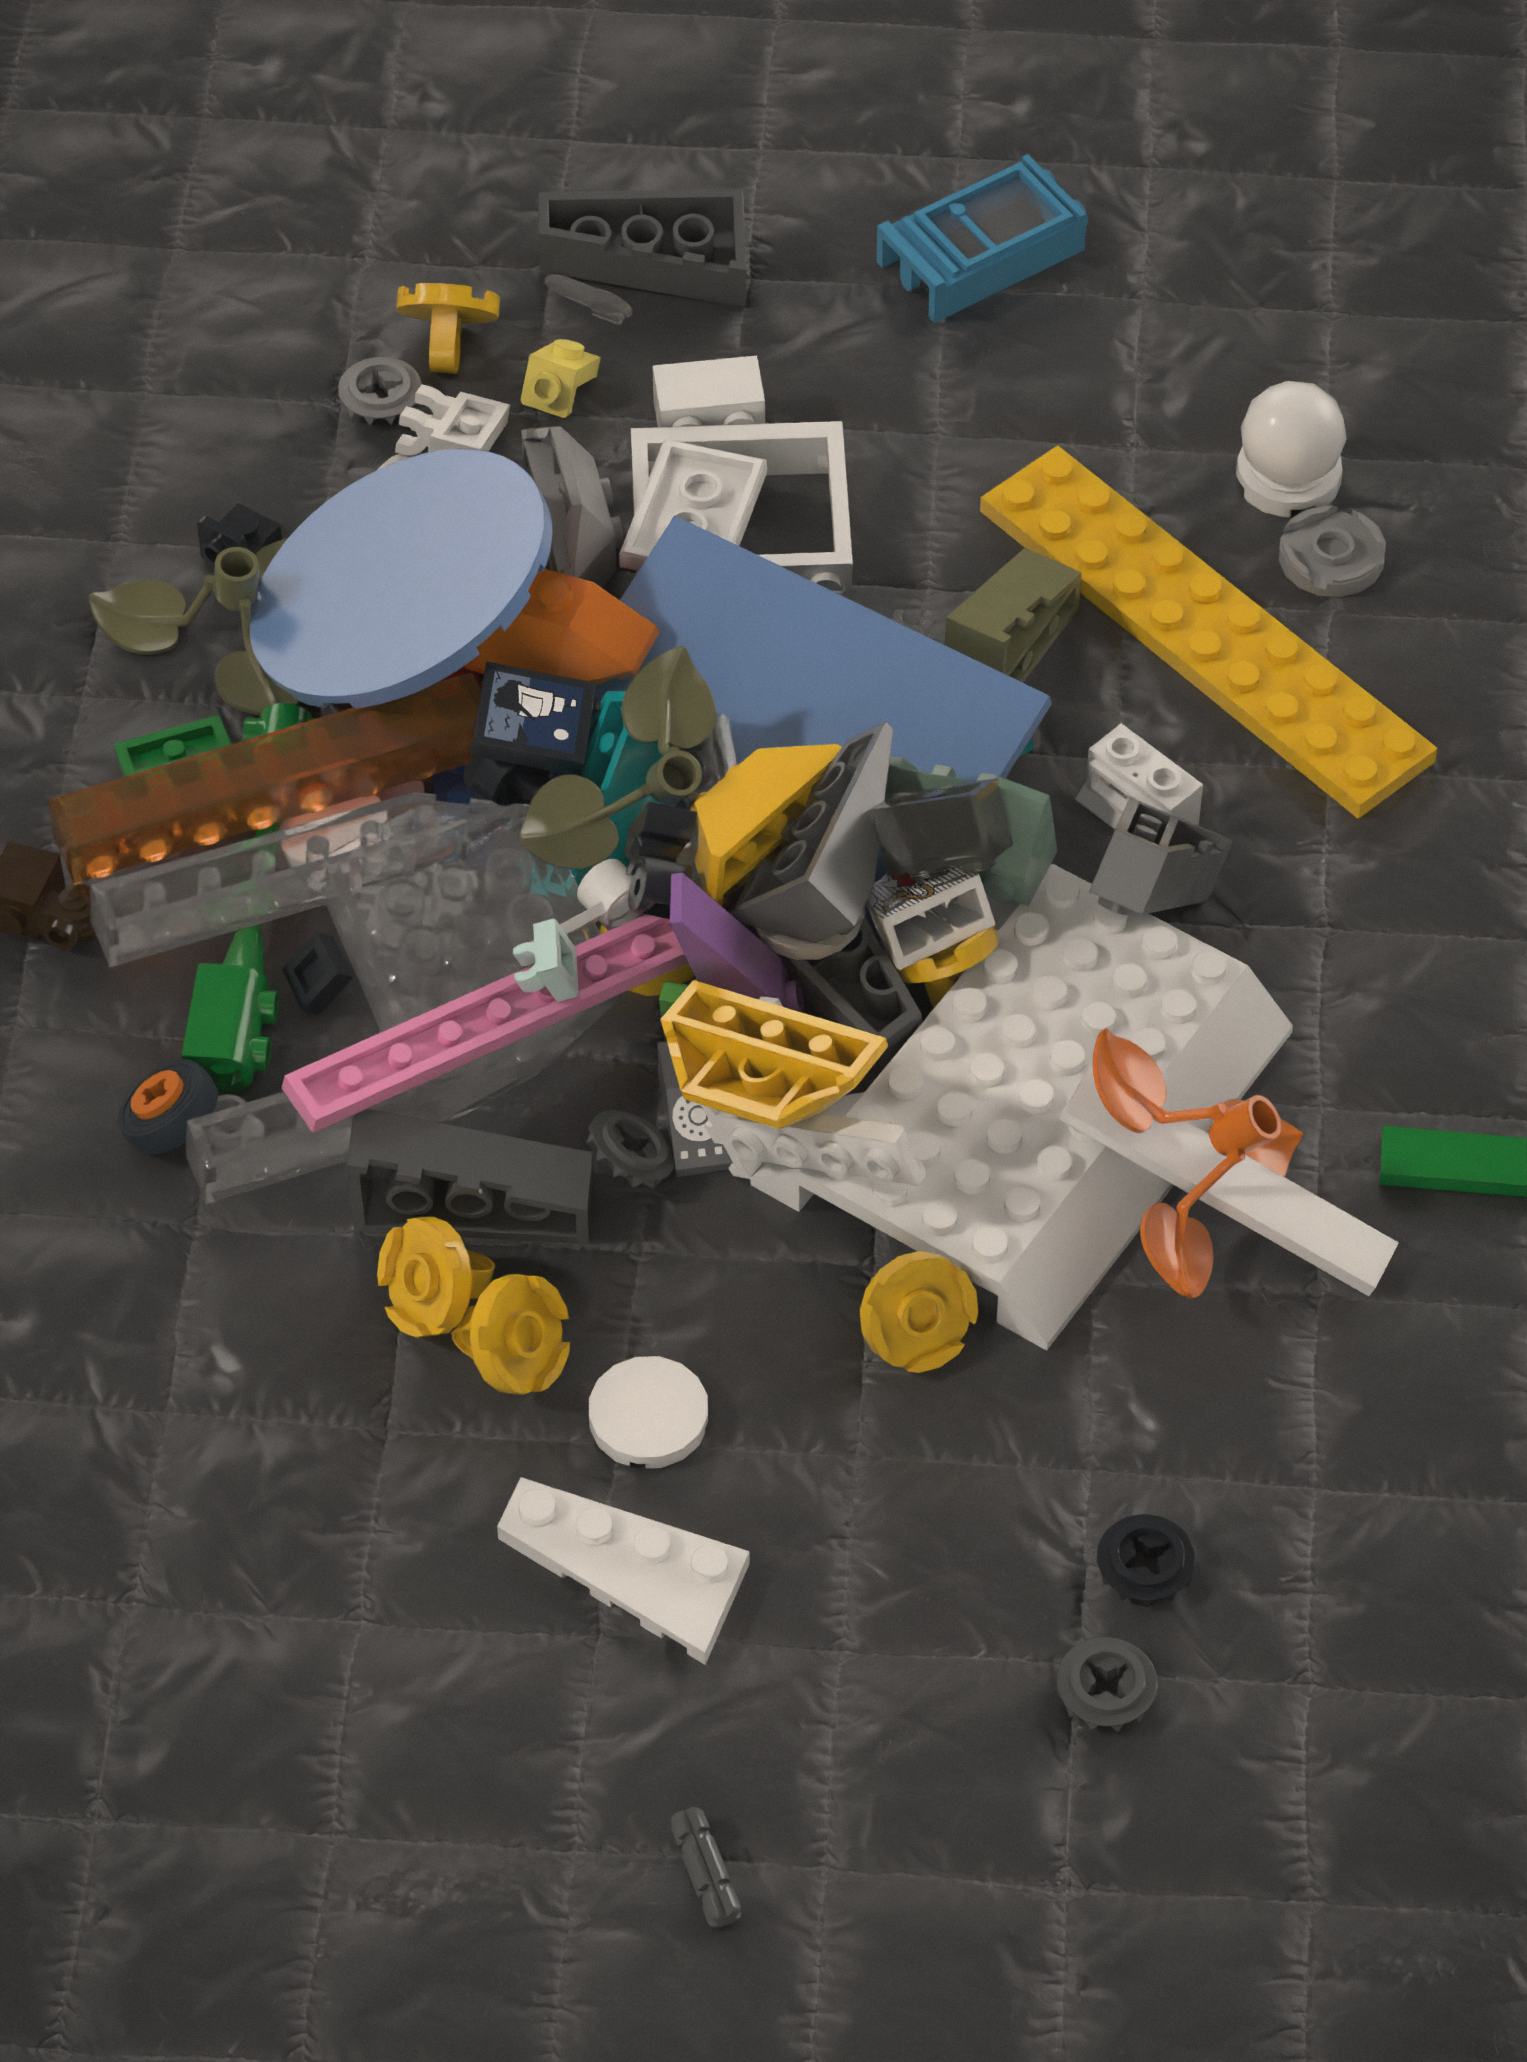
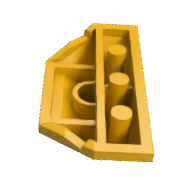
[690,744,842,909]
[661,980,888,1129]

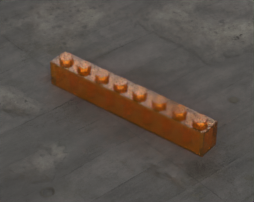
[48,672,481,884]

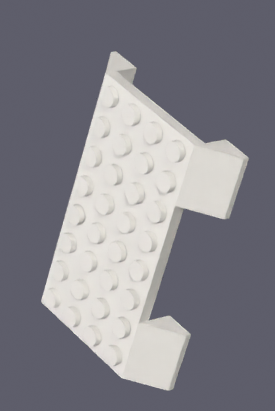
[750,864,1293,1351]

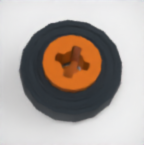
[117,1059,218,1155]

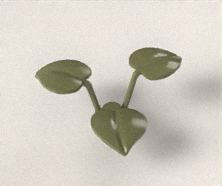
[89,538,300,716]
[519,646,716,890]

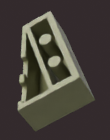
[945,548,1081,683]

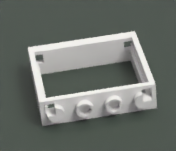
[631,421,853,599]

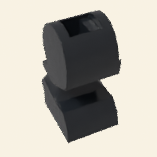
[624,801,697,920]

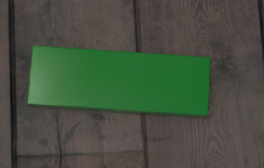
[1379,1126,1527,1197]

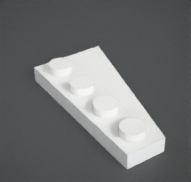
[497,1477,750,1665]

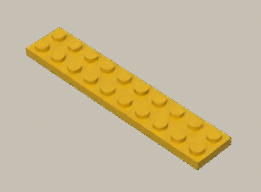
[980,445,1438,819]

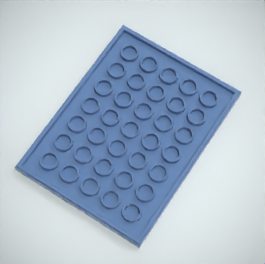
[548,515,1052,954]

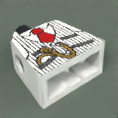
[866,857,996,970]

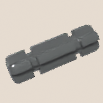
[671,1807,741,1928]

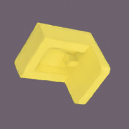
[521,339,601,418]

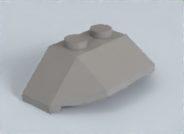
[521,426,624,588]

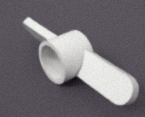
[531,842,699,943]

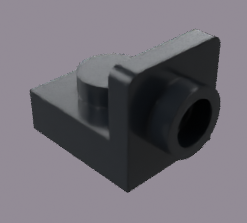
[197,503,282,567]

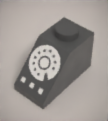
[657,1042,733,1177]

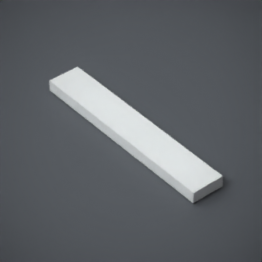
[1060,1066,1399,1296]

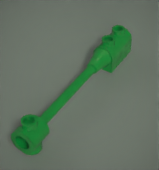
[181,703,324,1092]

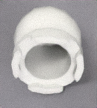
[1236,381,1347,517]

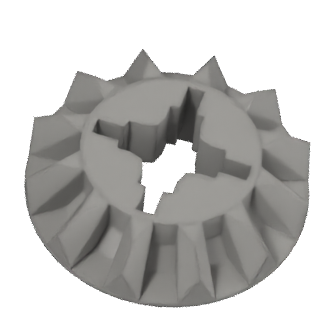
[338,357,422,426]

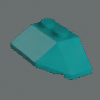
[530,691,663,903]

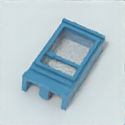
[876,154,1088,323]

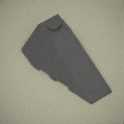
[731,721,893,943]

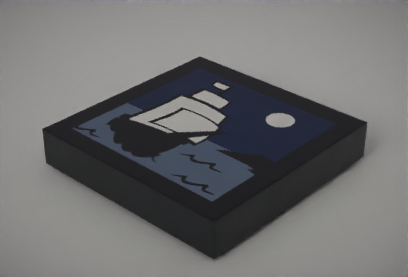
[470,661,596,776]

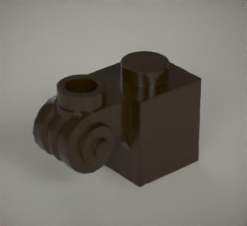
[0,841,102,949]

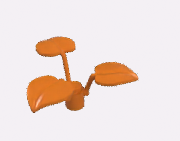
[1092,1028,1303,1300]

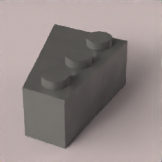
[1089,797,1234,915]

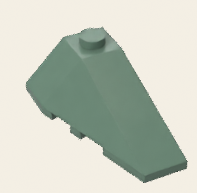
[883,755,1058,906]

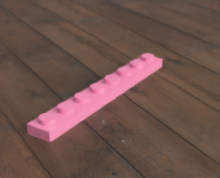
[282,914,688,1133]

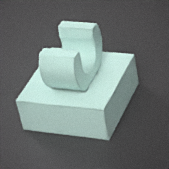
[513,918,579,1002]

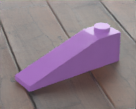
[670,873,804,1013]

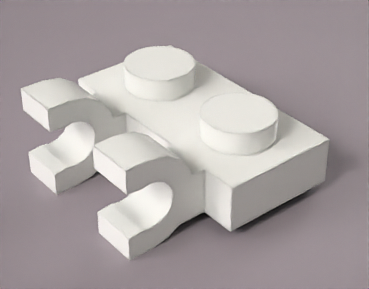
[395,385,510,456]

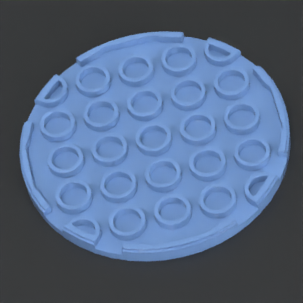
[250,449,553,708]

